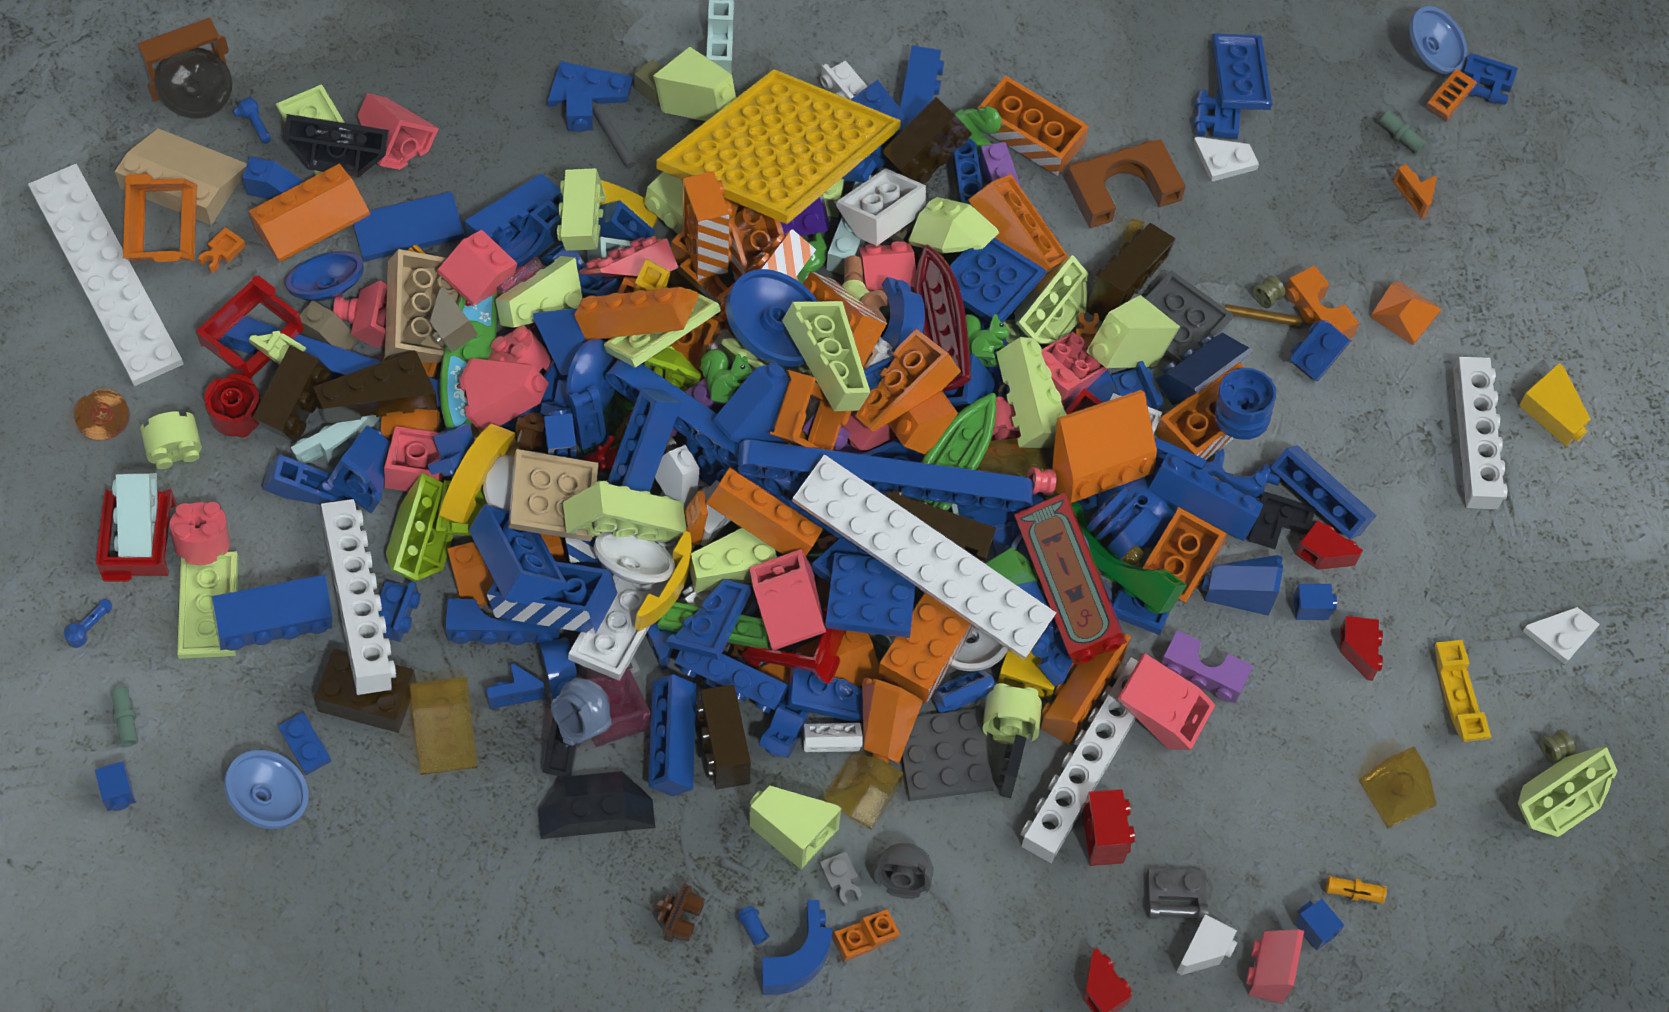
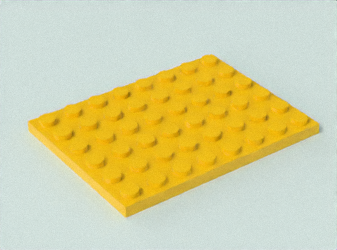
[657,69,901,224]

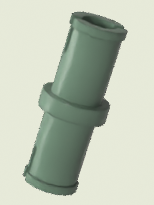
[1379,110,1427,154]
[110,687,138,747]

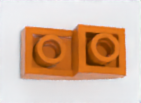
[381,409,440,440]
[832,909,900,962]

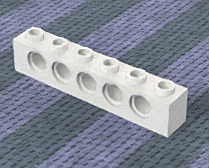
[1453,357,1507,509]

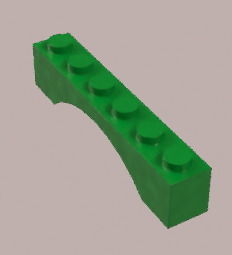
[1045,491,1187,614]

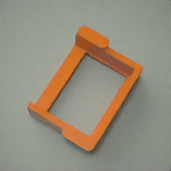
[123,174,197,263]
[770,370,851,451]

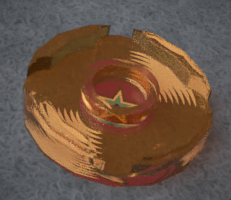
[74,390,130,440]

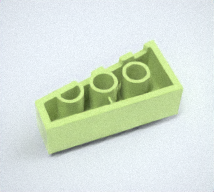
[782,301,871,411]
[996,337,1067,448]
[563,481,686,542]

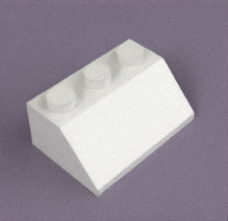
[836,168,926,246]

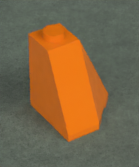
[862,677,923,765]

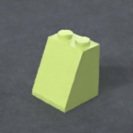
[653,47,736,121]
[644,171,683,234]
[1086,295,1180,368]
[749,786,841,870]

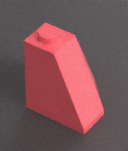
[357,93,439,170]
[460,358,549,433]

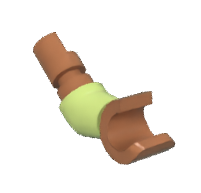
[842,255,889,323]

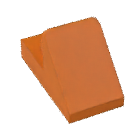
[1393,164,1437,219]

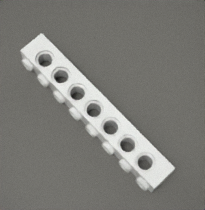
[321,499,396,695]
[1020,657,1138,863]

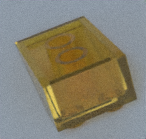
[410,677,478,775]

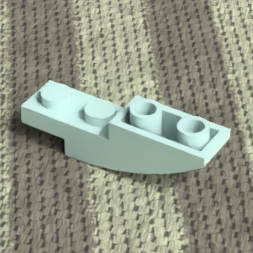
[291,415,380,465]

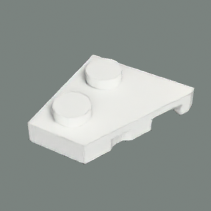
[1193,137,1259,182]
[1523,607,1600,664]

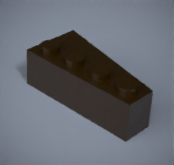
[1086,222,1176,322]
[313,350,437,424]
[883,490,996,561]

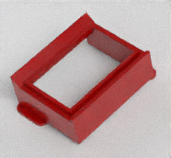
[196,276,304,379]
[96,488,177,582]
[741,607,846,684]

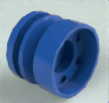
[1215,368,1276,440]
[1086,487,1159,560]

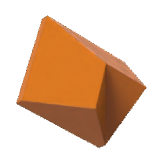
[1370,281,1442,345]

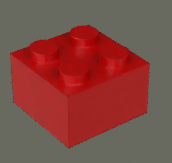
[1082,789,1135,866]

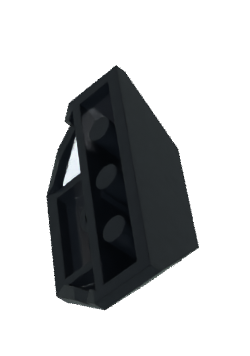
[283,114,389,177]
[538,771,655,839]

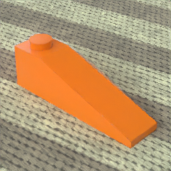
[855,329,961,432]
[758,631,882,688]

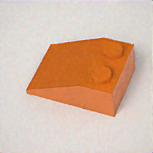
[1143,507,1227,604]

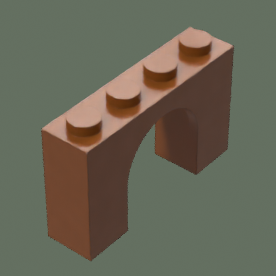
[1066,139,1186,229]

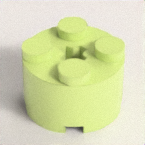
[140,411,202,469]
[983,683,1042,744]

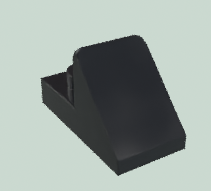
[542,717,581,777]

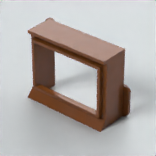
[137,17,229,101]

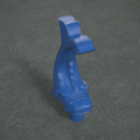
[1203,449,1281,498]

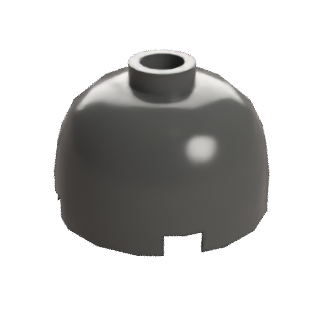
[874,843,933,899]

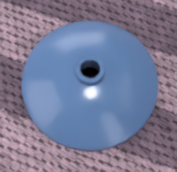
[1409,6,1468,75]
[224,750,309,829]

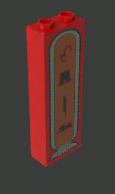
[1014,492,1127,665]

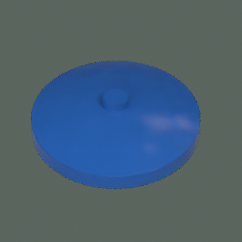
[725,269,818,367]

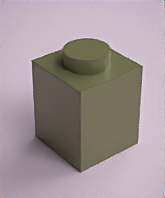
[634,59,662,106]

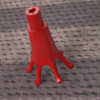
[578,435,620,471]

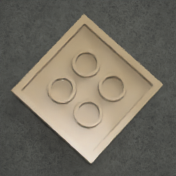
[508,449,598,541]

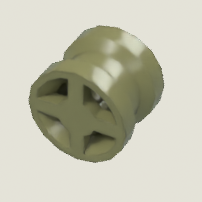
[1252,276,1286,308]
[1540,729,1575,763]

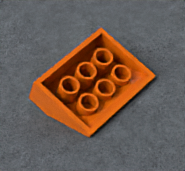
[1052,390,1157,503]

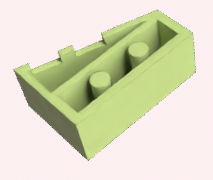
[557,168,606,251]
[495,256,582,328]
[689,528,777,593]

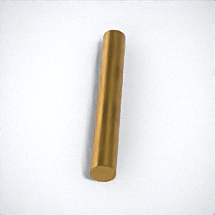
[1224,304,1302,327]

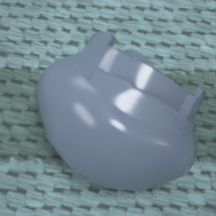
[551,678,612,746]

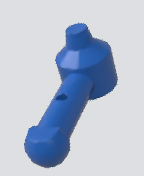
[233,97,271,144]
[64,599,112,648]

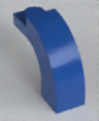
[541,243,621,298]
[882,277,925,360]
[762,900,832,995]

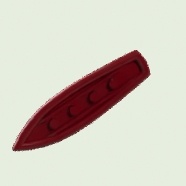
[914,244,971,392]

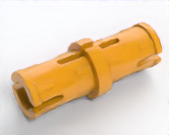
[1326,875,1387,904]

